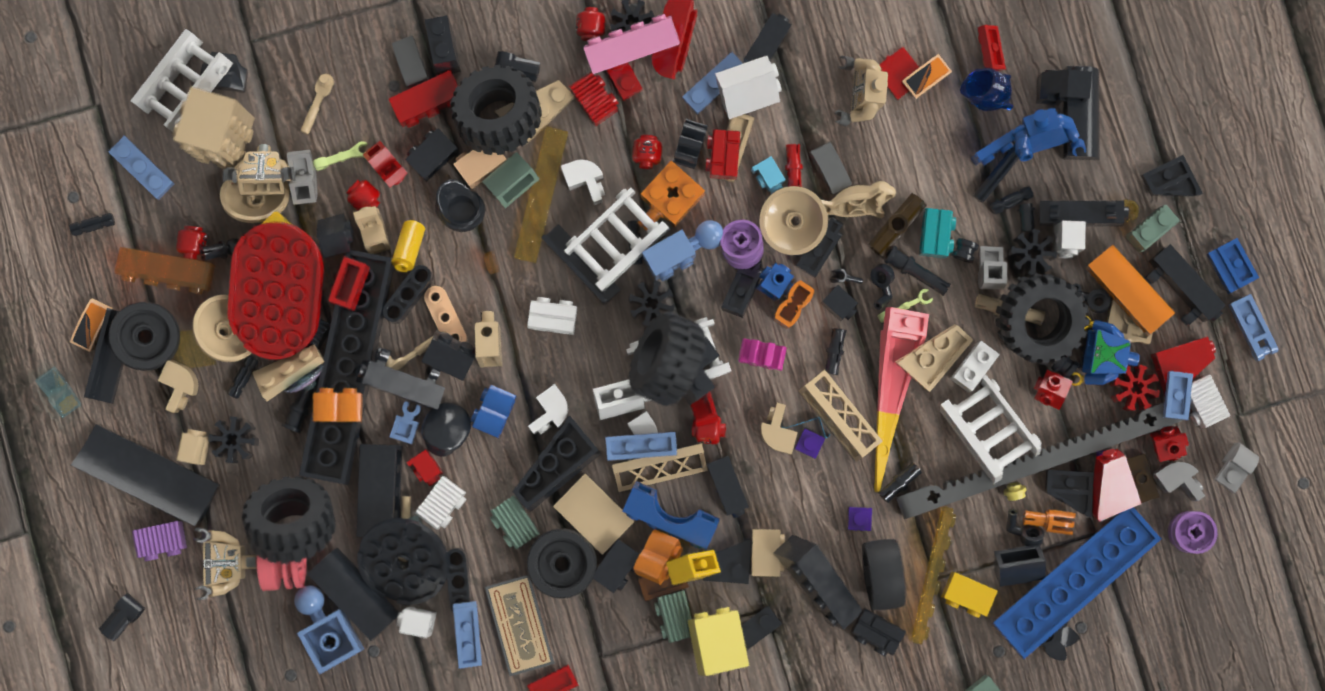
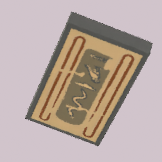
[485,575,555,676]

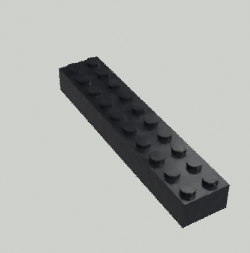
[299,250,394,485]

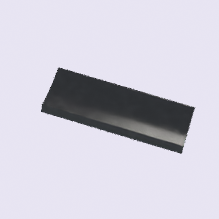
[71,424,220,526]

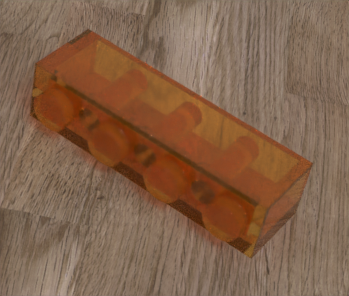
[115,247,215,295]

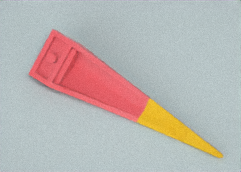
[874,307,929,492]

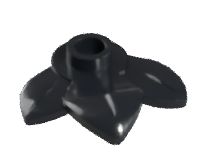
[1041,621,1080,661]

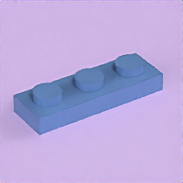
[682,52,743,115]
[109,136,174,200]
[606,432,677,460]
[453,601,482,669]

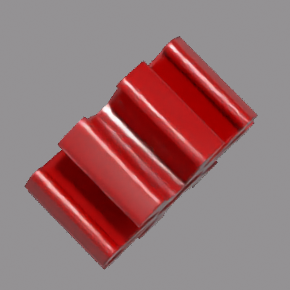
[1109,365,1160,411]

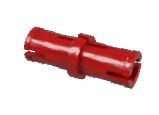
[785,144,803,187]

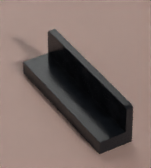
[541,224,621,306]
[84,308,124,404]

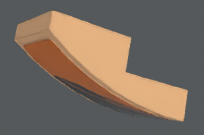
[902,54,952,99]
[70,298,113,352]

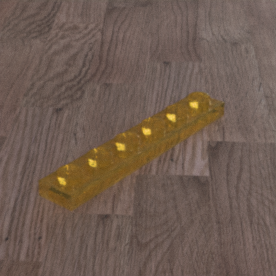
[910,507,956,645]

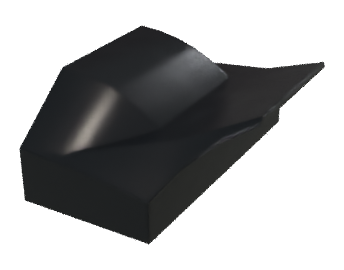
[200,52,248,93]

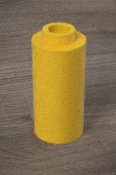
[391,220,425,272]

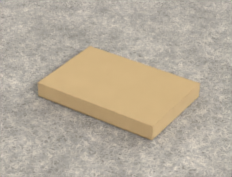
[553,474,635,555]

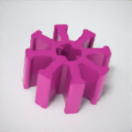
[738,338,787,371]

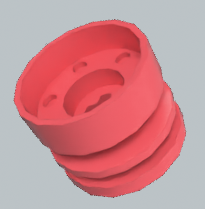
[257,556,307,591]

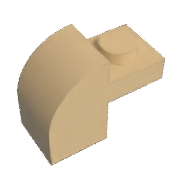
[353,206,391,254]
[158,360,198,413]
[760,403,798,455]

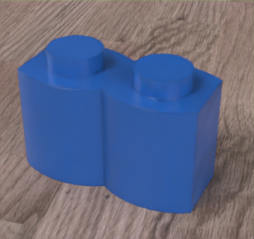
[471,385,517,439]

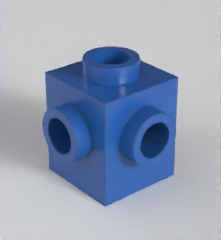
[756,263,794,301]

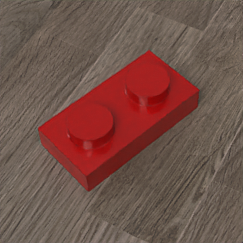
[977,25,1006,72]
[606,62,643,101]

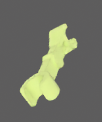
[313,141,367,171]
[878,289,933,323]

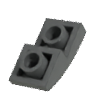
[392,35,429,88]
[810,142,852,195]

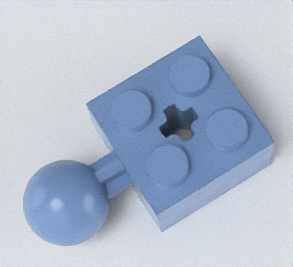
[642,220,723,282]
[294,585,364,674]

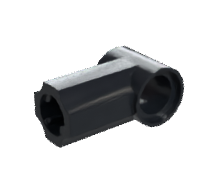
[495,51,540,82]
[99,593,145,642]

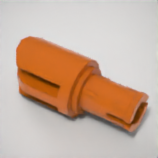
[1022,509,1076,535]

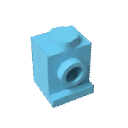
[751,156,785,194]

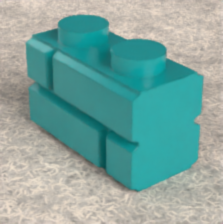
[919,208,956,258]

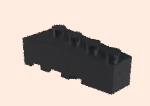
[773,534,863,630]

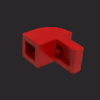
[363,141,408,188]

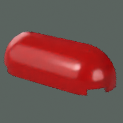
[652,0,698,79]

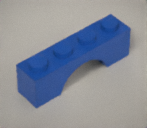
[622,481,720,550]

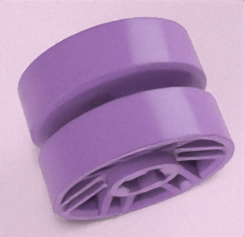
[720,220,764,269]
[1168,511,1217,554]

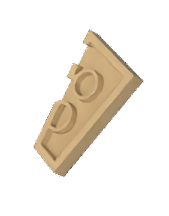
[495,80,575,145]
[252,345,324,401]

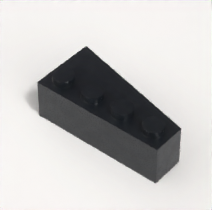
[512,415,601,512]

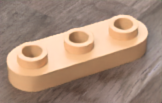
[424,286,467,342]

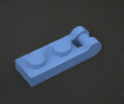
[1228,294,1279,362]

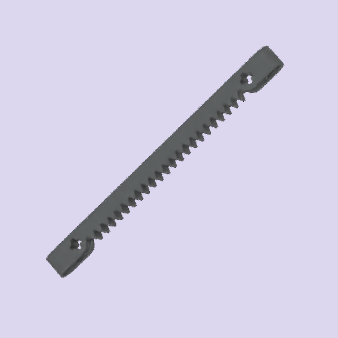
[896,402,1183,519]

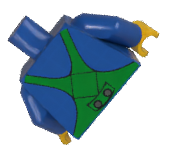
[1072,315,1140,386]

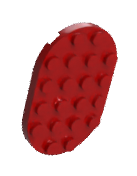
[228,222,324,360]

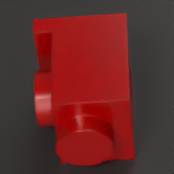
[406,449,443,487]

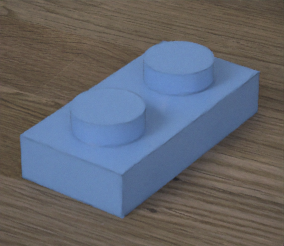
[1163,371,1193,420]

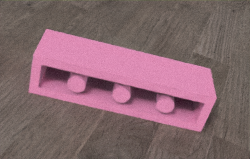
[584,14,680,74]

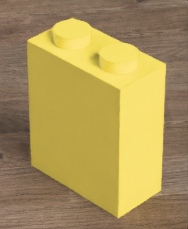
[687,607,749,676]

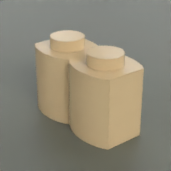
[176,429,210,465]

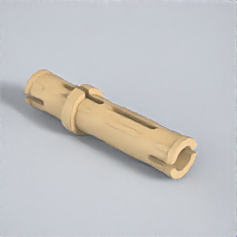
[975,293,1045,326]

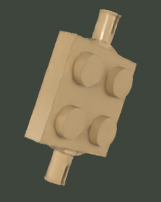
[1106,299,1153,345]

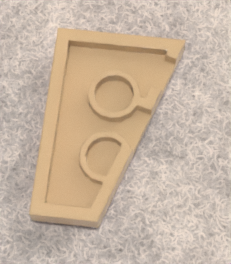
[895,324,973,392]

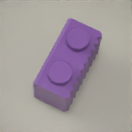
[132,521,187,561]

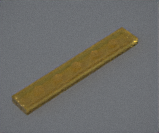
[514,127,569,264]

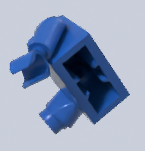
[1012,108,1086,162]

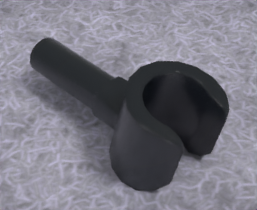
[830,269,863,284]

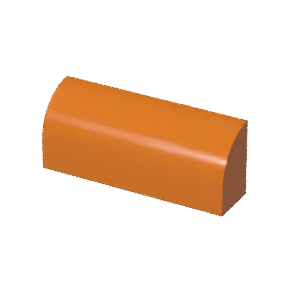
[1085,245,1175,337]

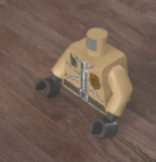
[835,56,888,126]
[223,144,296,195]
[193,528,257,600]

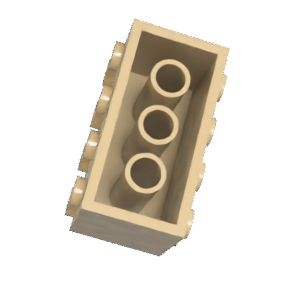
[173,87,255,169]

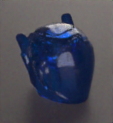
[960,68,1014,111]

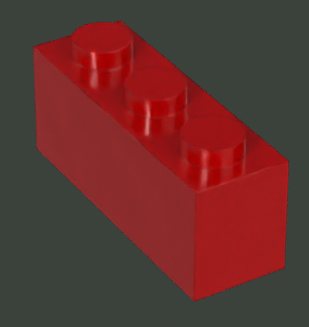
[389,70,458,128]

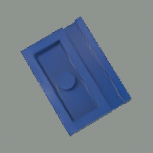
[971,129,1015,166]
[1206,238,1259,294]

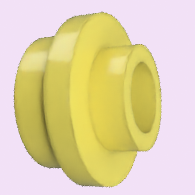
[1003,482,1027,501]

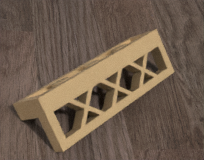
[799,370,882,462]
[612,444,708,492]

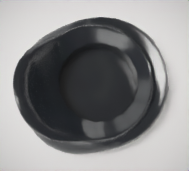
[435,179,485,232]
[421,403,471,457]

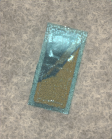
[35,366,82,419]

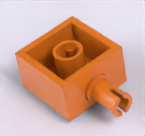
[637,160,705,232]

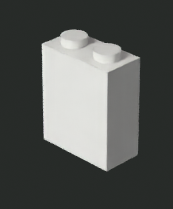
[715,56,782,119]

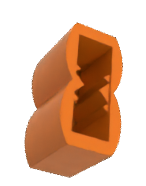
[774,280,814,329]
[313,388,362,422]
[634,529,682,585]

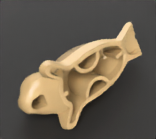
[822,181,896,218]

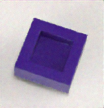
[795,428,825,459]
[847,507,872,531]

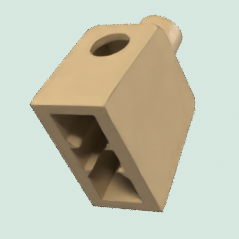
[475,311,503,368]

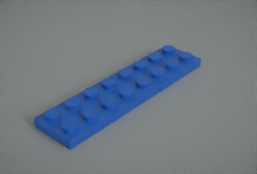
[992,507,1161,659]

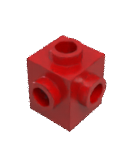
[1033,370,1073,410]
[1150,426,1189,462]

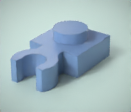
[390,401,421,444]

